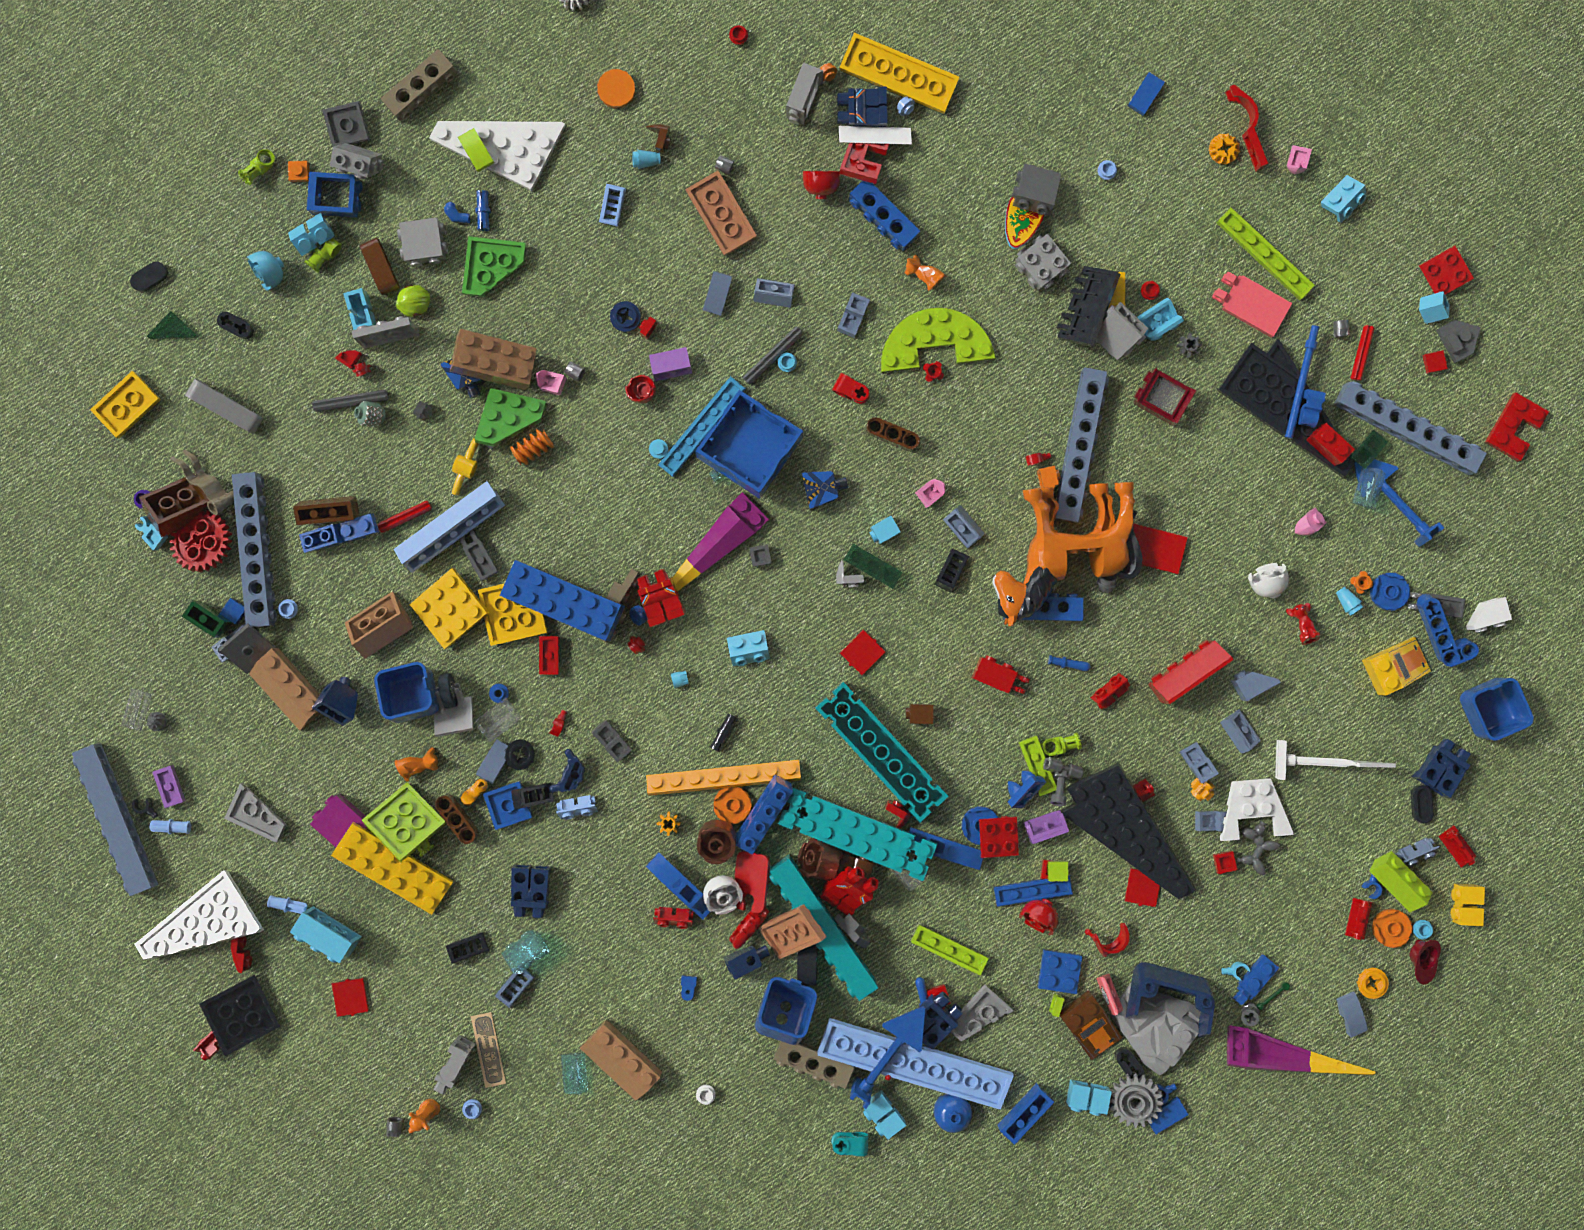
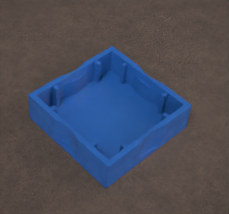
[695,390,803,499]

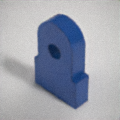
[681,975,697,1001]

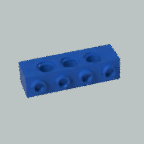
[849,181,920,252]
[1003,593,1083,621]
[736,774,793,855]

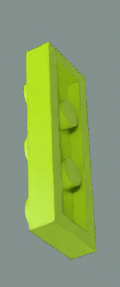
[1018,735,1057,796]

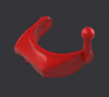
[1085,923,1129,957]

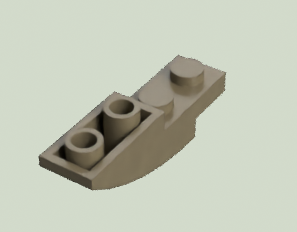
[601,569,640,643]

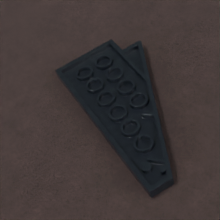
[1217,339,1356,478]
[1061,762,1196,899]

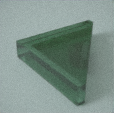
[147,311,198,339]

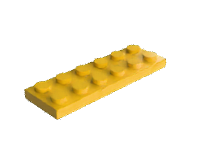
[839,33,959,114]
[331,822,453,915]

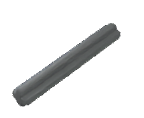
[743,327,803,385]
[312,390,389,412]

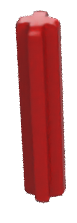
[1351,325,1375,381]
[377,501,432,533]

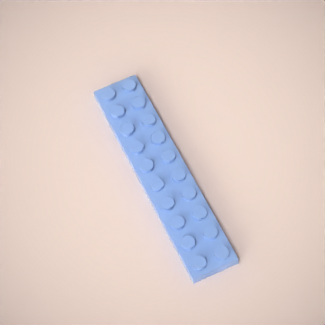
[817,1018,1014,1110]

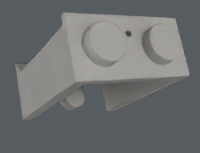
[786,63,824,125]

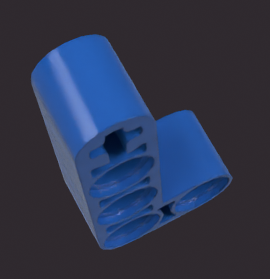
[1417,594,1479,667]

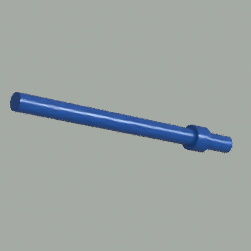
[1285,325,1319,439]

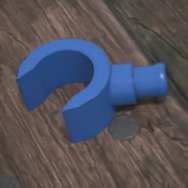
[1362,874,1382,899]
[1157,1083,1177,1104]

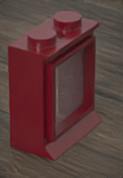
[1133,368,1196,426]

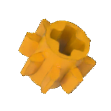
[1191,778,1215,801]
[656,811,681,836]

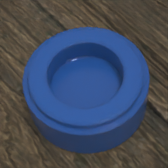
[629,605,647,625]

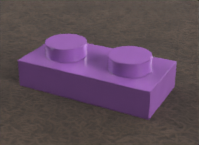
[152,765,186,808]

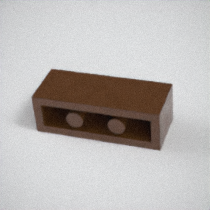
[293,496,359,525]

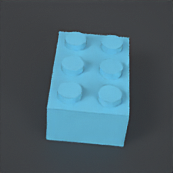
[290,906,362,963]

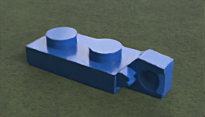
[1233,954,1279,1005]

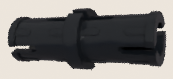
[709,713,738,752]

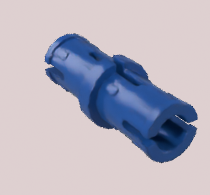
[475,190,491,231]

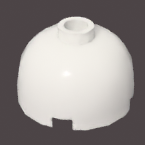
[1248,563,1289,598]
[703,875,743,915]

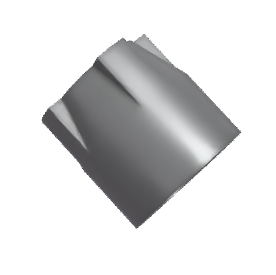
[714,155,734,175]
[1333,320,1350,337]
[564,361,585,382]
[386,1117,403,1137]

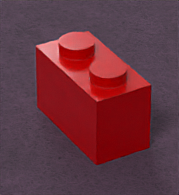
[1306,423,1355,466]

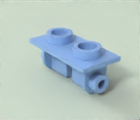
[556,795,598,820]

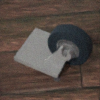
[434,673,474,737]

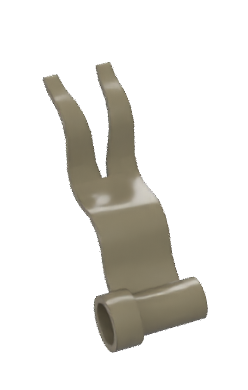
[170,450,234,515]

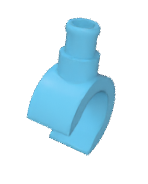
[1221,962,1250,981]

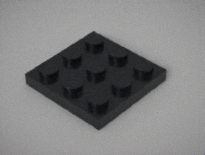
[199,975,280,1056]

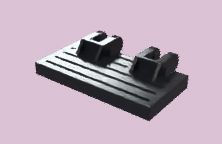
[1057,266,1121,347]

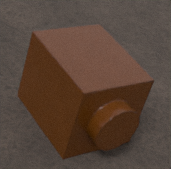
[905,704,934,724]

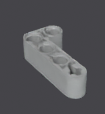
[185,379,264,434]

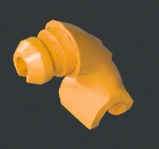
[461,779,488,806]

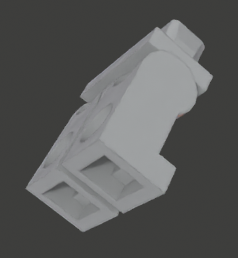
[434,1035,476,1095]

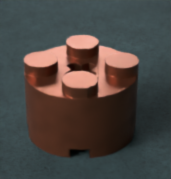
[697,820,736,864]
[798,838,843,880]

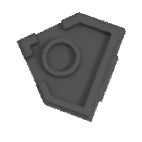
[1436,320,1481,363]
[834,914,870,948]

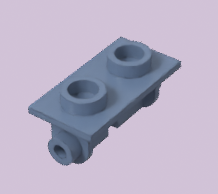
[1395,838,1439,868]

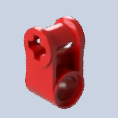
[832,373,869,404]

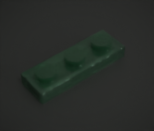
[844,544,903,589]

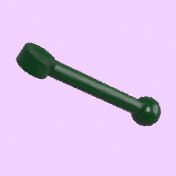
[1257,982,1290,1010]

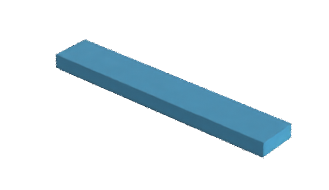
[658,376,745,477]

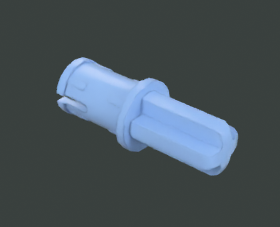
[149,819,191,834]
[267,895,308,914]

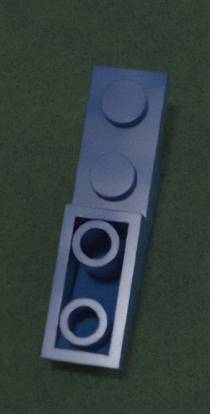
[299,513,379,553]
[909,827,983,870]
[646,852,710,920]

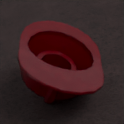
[1409,940,1441,985]

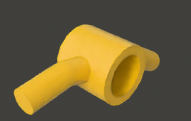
[452,438,479,495]

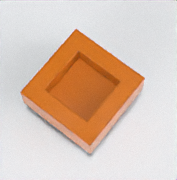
[288,161,309,182]

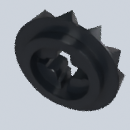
[504,739,535,770]

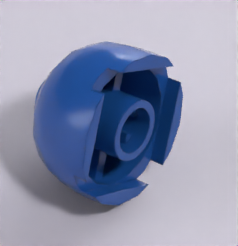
[933,1094,972,1133]

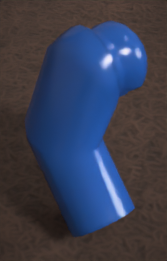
[444,202,470,223]

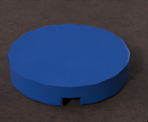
[1370,573,1410,611]
[961,806,998,845]

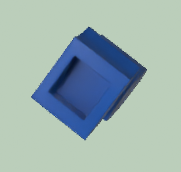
[1298,389,1326,428]

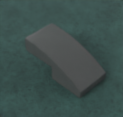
[591,719,632,763]

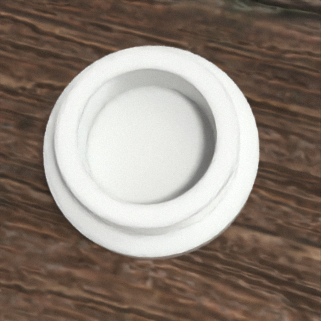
[696,1085,716,1105]

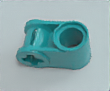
[831,1132,869,1156]

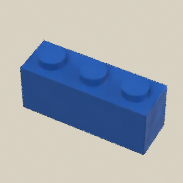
[998,1083,1054,1145]

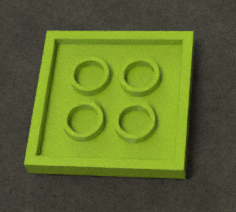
[362,782,446,862]

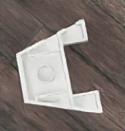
[1220,778,1293,841]

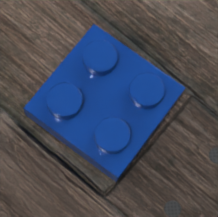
[483,781,533,830]
[1038,949,1082,994]

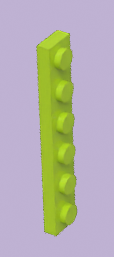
[1216,207,1315,301]

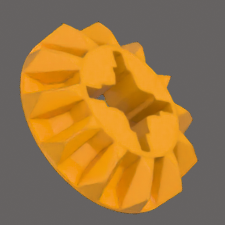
[1209,133,1240,164]
[1357,967,1389,999]

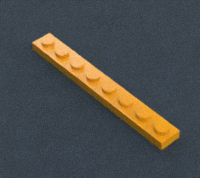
[646,760,801,796]

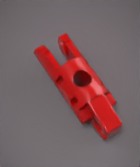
[729,908,769,949]

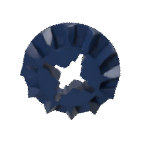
[610,301,641,332]

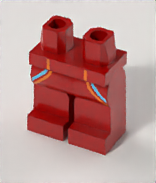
[637,569,686,627]
[821,866,879,915]

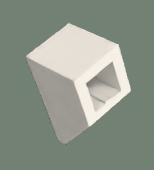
[1466,597,1512,632]

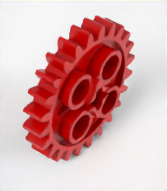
[169,511,232,573]

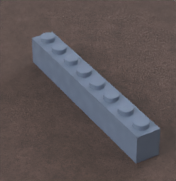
[72,743,159,896]

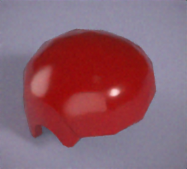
[625,375,656,404]

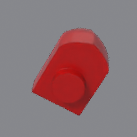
[885,799,912,829]

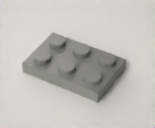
[352,316,419,349]

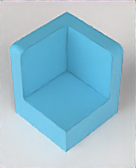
[1419,291,1450,324]

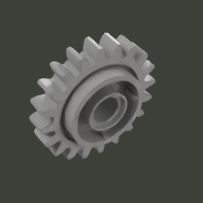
[1109,1073,1163,1128]

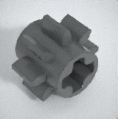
[1176,333,1202,358]

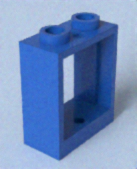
[307,172,362,218]

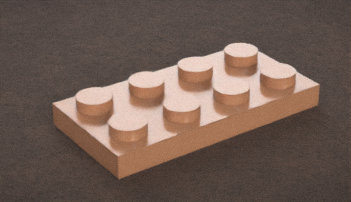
[685,171,757,257]
[758,904,826,959]

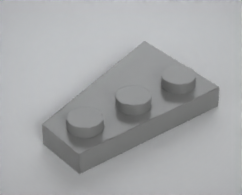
[224,783,287,843]
[951,984,1014,1041]

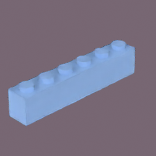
[394,481,505,573]

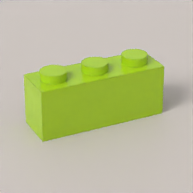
[1369,851,1433,912]

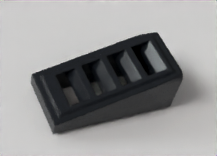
[934,548,969,593]
[511,782,554,809]
[445,932,489,964]

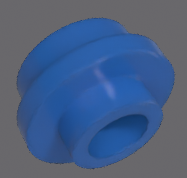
[489,684,509,703]

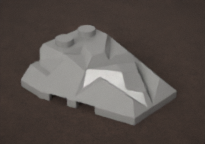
[1109,983,1200,1076]

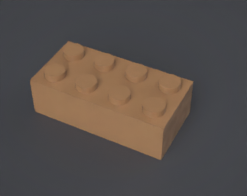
[450,329,537,390]

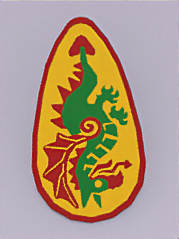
[1005,197,1044,249]

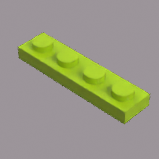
[911,924,989,976]

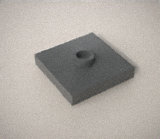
[322,101,371,147]
[218,623,276,674]

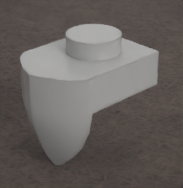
[836,561,864,588]

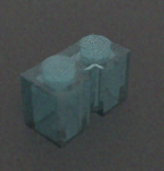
[501,930,550,974]

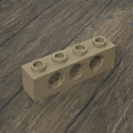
[380,49,457,122]
[774,1041,854,1089]

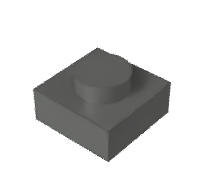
[749,544,772,567]

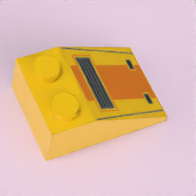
[1362,637,1431,696]

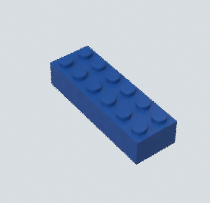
[500,560,625,642]

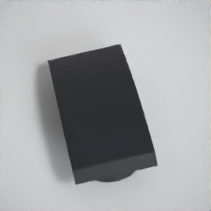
[797,944,818,986]

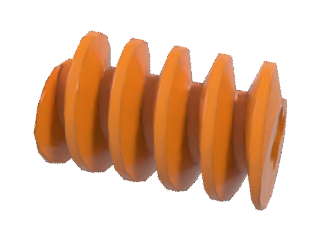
[510,429,554,466]

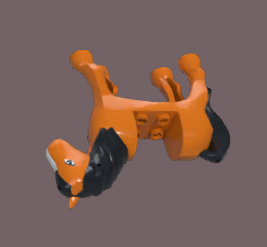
[992,482,1143,627]

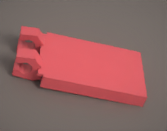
[1211,272,1292,338]

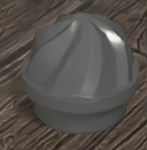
[412,401,432,420]
[1097,575,1117,593]
[147,712,167,731]

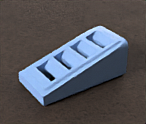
[599,184,626,226]

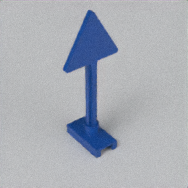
[1352,453,1444,547]
[850,1006,925,1109]

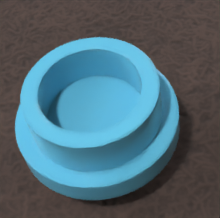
[778,353,797,372]
[649,439,668,459]
[1413,920,1433,939]

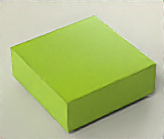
[1048,861,1068,882]
[1049,993,1064,1017]

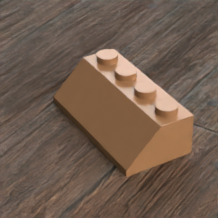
[249,648,320,731]
[580,1019,662,1101]

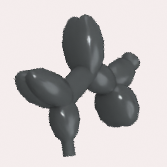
[1236,821,1280,876]

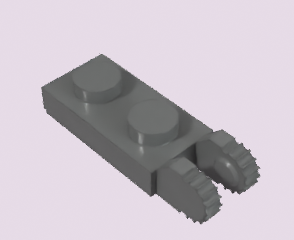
[459,529,499,582]
[1408,592,1465,618]

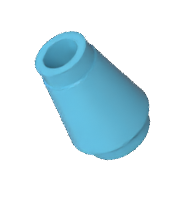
[632,149,660,169]
[1336,586,1363,616]

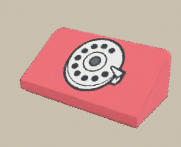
[1096,973,1123,1015]

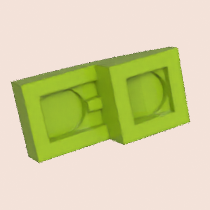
[457,128,494,173]

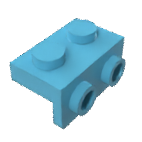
[1321,175,1366,223]
[1137,298,1184,341]
[727,630,770,666]

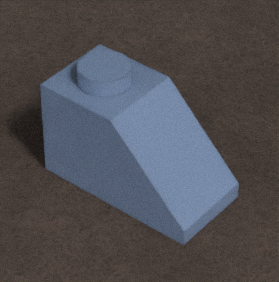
[1231,670,1281,701]

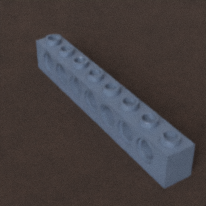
[1055,367,1109,524]
[1333,381,1487,475]
[232,472,277,628]

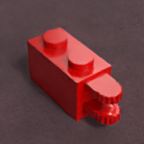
[972,655,1030,694]

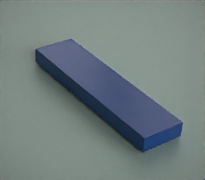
[993,874,1073,907]

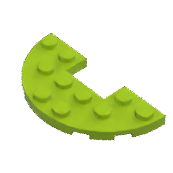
[881,308,995,373]

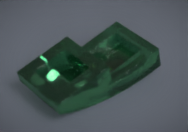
[1350,430,1388,469]

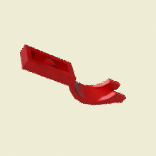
[1225,84,1268,172]

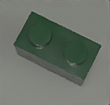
[182,600,232,638]

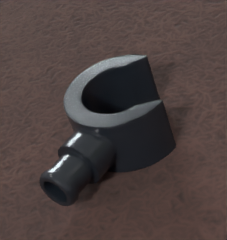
[132,798,158,819]

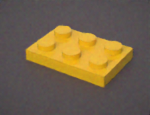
[90,371,161,439]

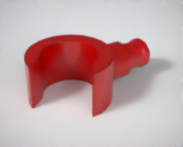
[1025,452,1051,466]
[549,710,567,737]

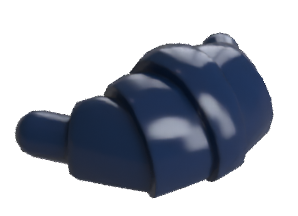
[549,749,585,792]

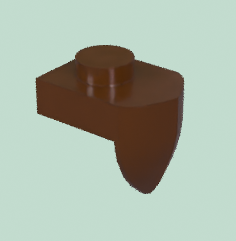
[646,124,671,155]

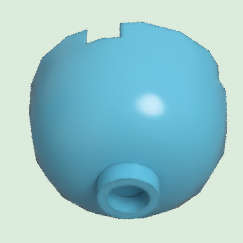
[247,251,284,291]

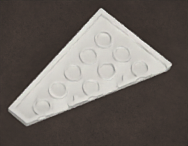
[429,121,566,191]
[135,870,264,960]

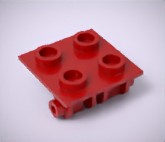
[1419,246,1474,294]
[979,816,1019,858]

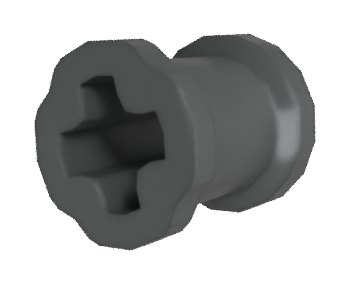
[1241,1003,1259,1026]

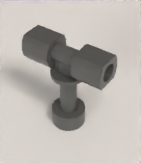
[1043,757,1083,806]

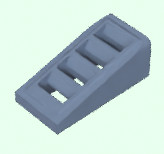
[495,965,535,1008]

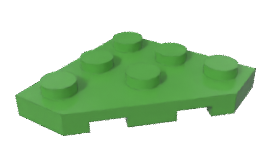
[462,236,527,297]
[474,388,546,447]

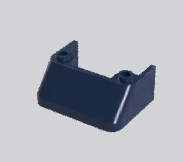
[1125,962,1215,1038]

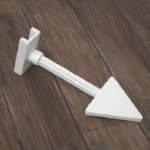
[1275,740,1396,780]

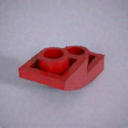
[230,936,252,973]

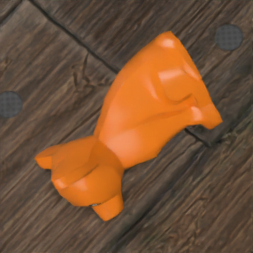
[905,254,946,291]
[394,747,438,782]
[408,1099,440,1134]

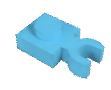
[135,516,168,551]

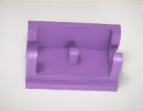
[649,347,692,381]
[1023,810,1069,844]

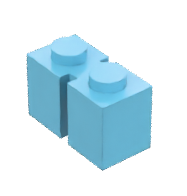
[288,213,334,256]
[343,288,376,330]
[1066,1079,1112,1116]
[863,1090,906,1139]

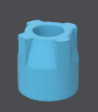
[671,671,689,688]

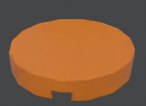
[597,69,636,109]
[713,787,752,824]
[1372,908,1413,948]

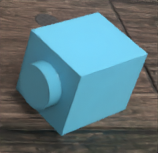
[869,516,900,545]

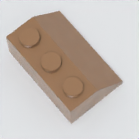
[345,591,413,659]

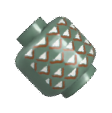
[354,401,385,428]

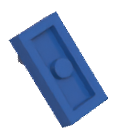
[1008,771,1046,808]

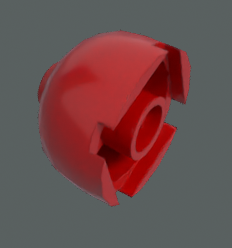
[803,171,840,199]
[1019,899,1059,935]

